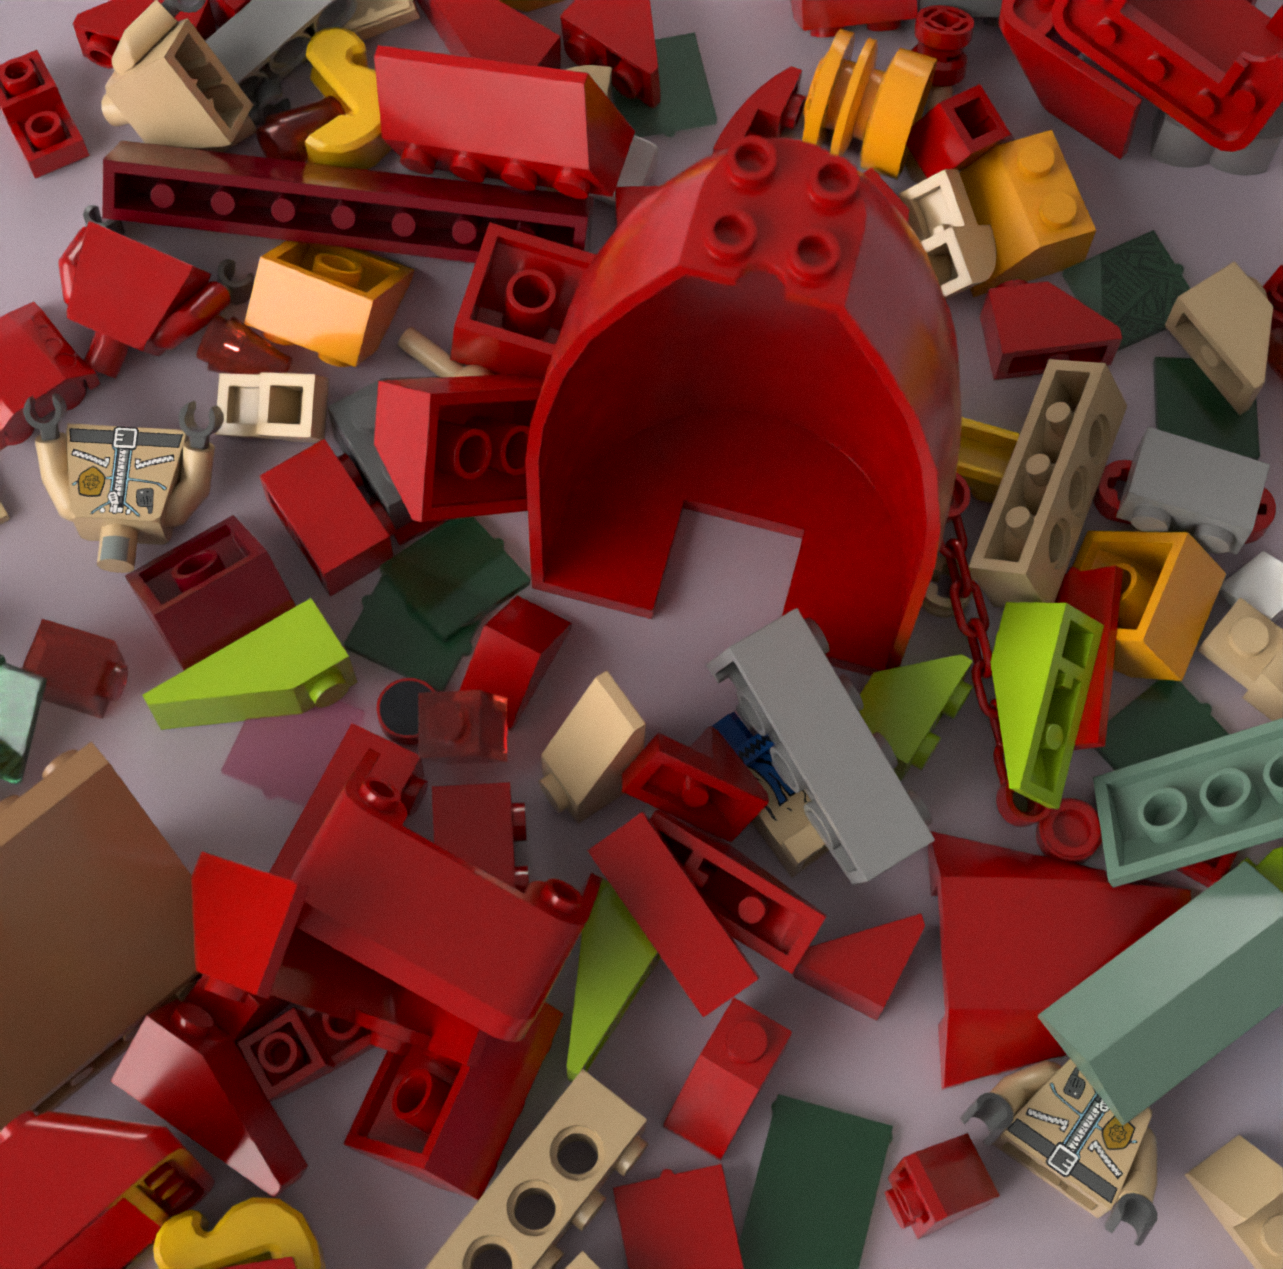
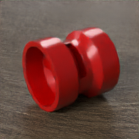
[911,5,974,86]

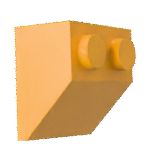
[959,130,1096,297]
[244,240,415,367]
[1072,531,1226,681]

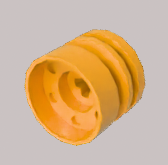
[802,29,937,180]

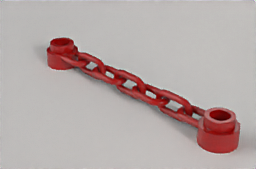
[939,472,1052,827]

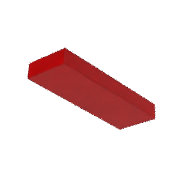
[587,811,760,1018]

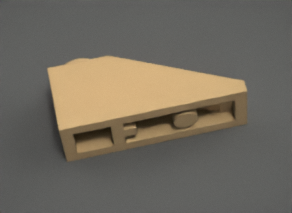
[538,670,646,824]

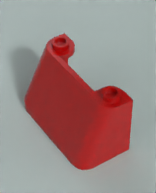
[1052,0,1283,152]

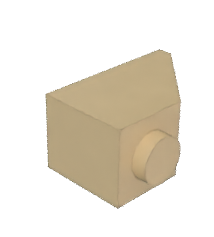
[1165,261,1273,415]

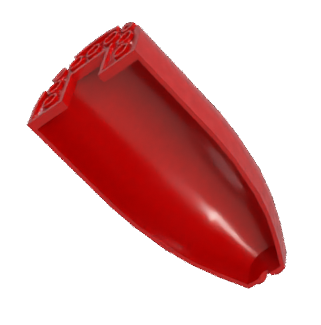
[525,135,962,676]

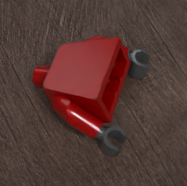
[58,205,254,379]

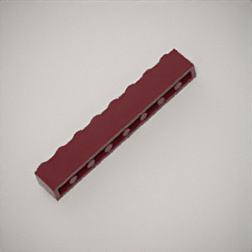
[102,140,594,263]

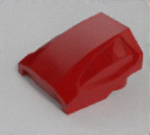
[0,301,101,451]

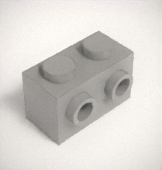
[1116,427,1270,555]

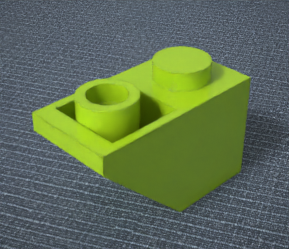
[859,654,973,782]

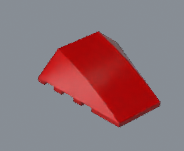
[928,831,1192,1090]

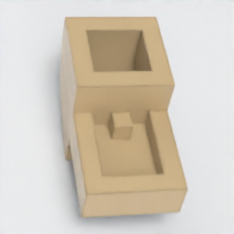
[898,169,996,300]
[215,372,329,443]
[1197,597,1283,721]

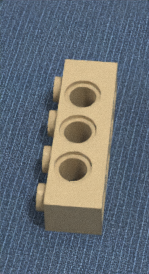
[968,359,1127,608]
[425,1069,649,1269]

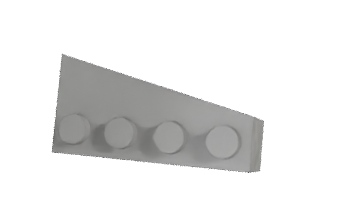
[706,608,935,885]

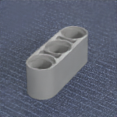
[205,0,357,104]

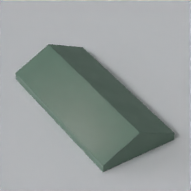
[1093,718,1283,888]
[1037,861,1283,1126]

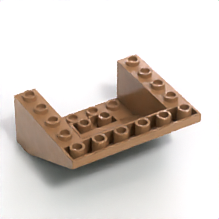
[0,741,203,1132]

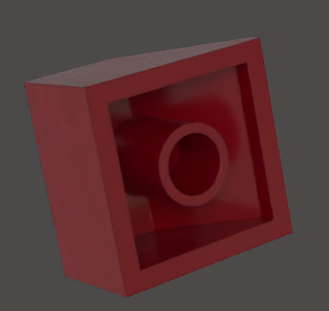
[124,515,296,671]

